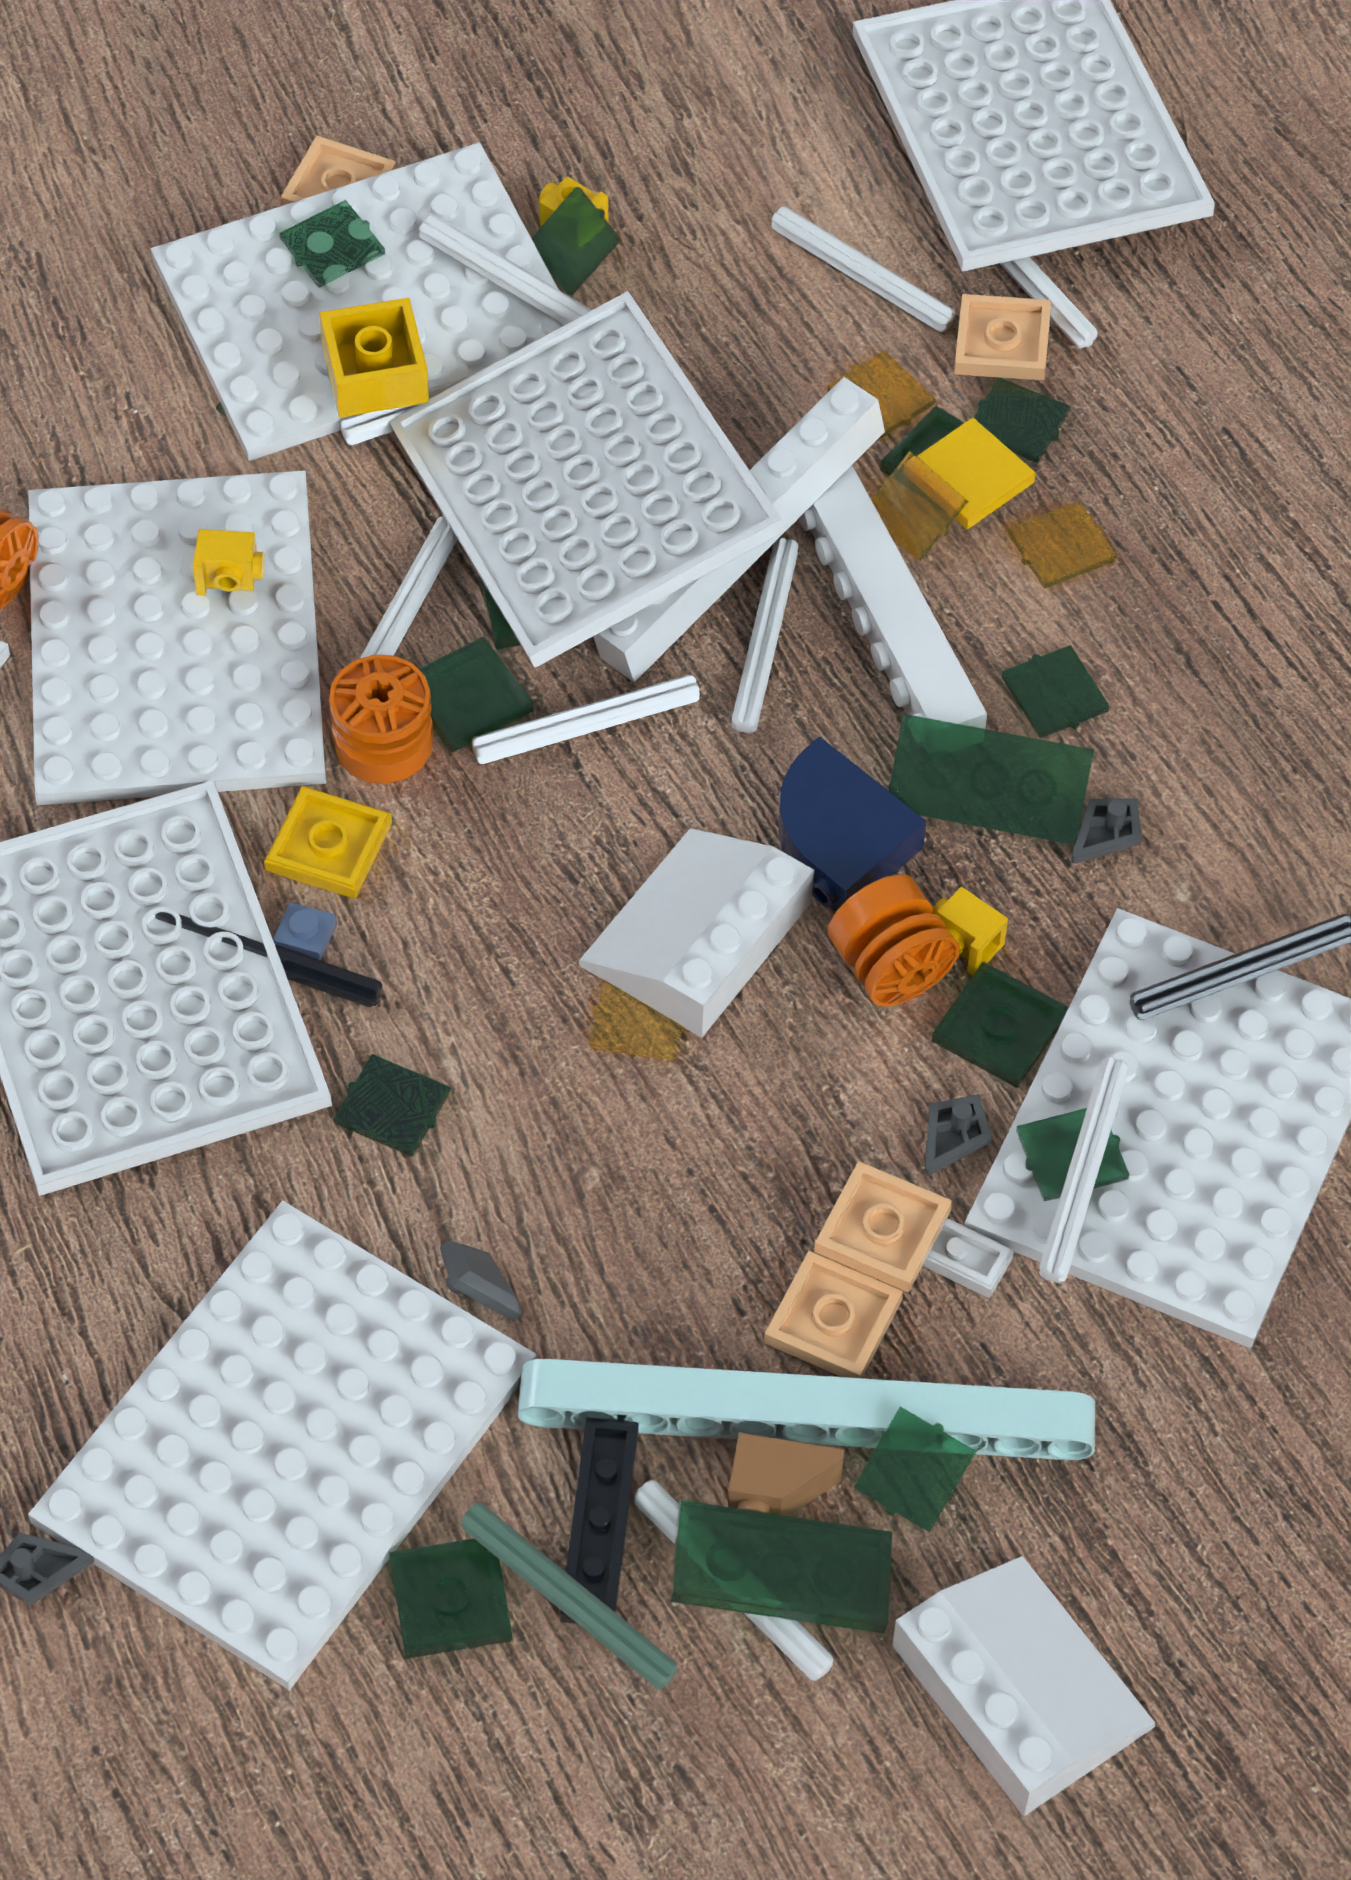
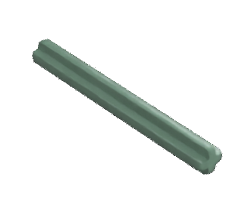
[461,1503,678,1689]

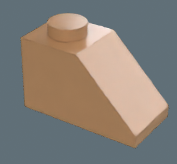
[727,1433,845,1523]

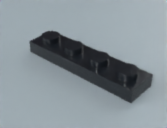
[560,1417,639,1624]

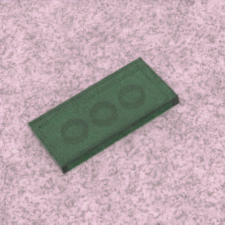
[889,714,1094,845]
[670,1500,892,1634]

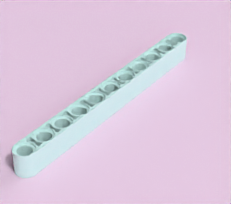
[518,1359,1095,1460]

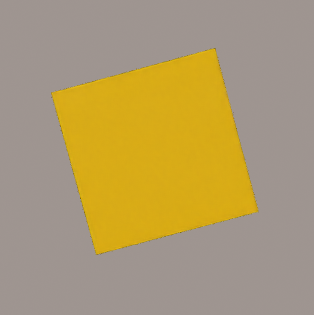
[905,417,1036,530]
[264,786,392,899]

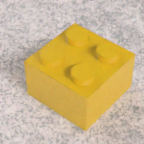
[319,297,429,418]

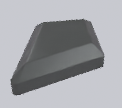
[1071,798,1141,864]
[925,1094,992,1176]
[440,1240,522,1322]
[0,1532,95,1606]

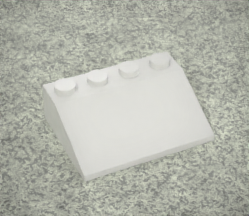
[579,828,814,1038]
[892,1556,1156,1816]

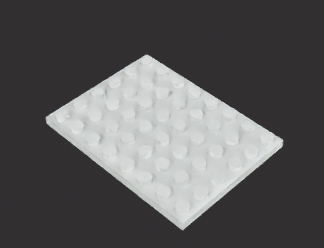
[852,0,1215,272]
[150,142,564,461]
[388,291,786,668]
[28,470,326,806]
[0,780,332,1196]
[964,908,1351,1348]
[28,1200,537,1691]

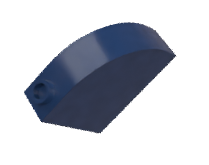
[778,736,926,911]

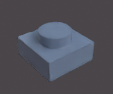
[273,902,337,961]

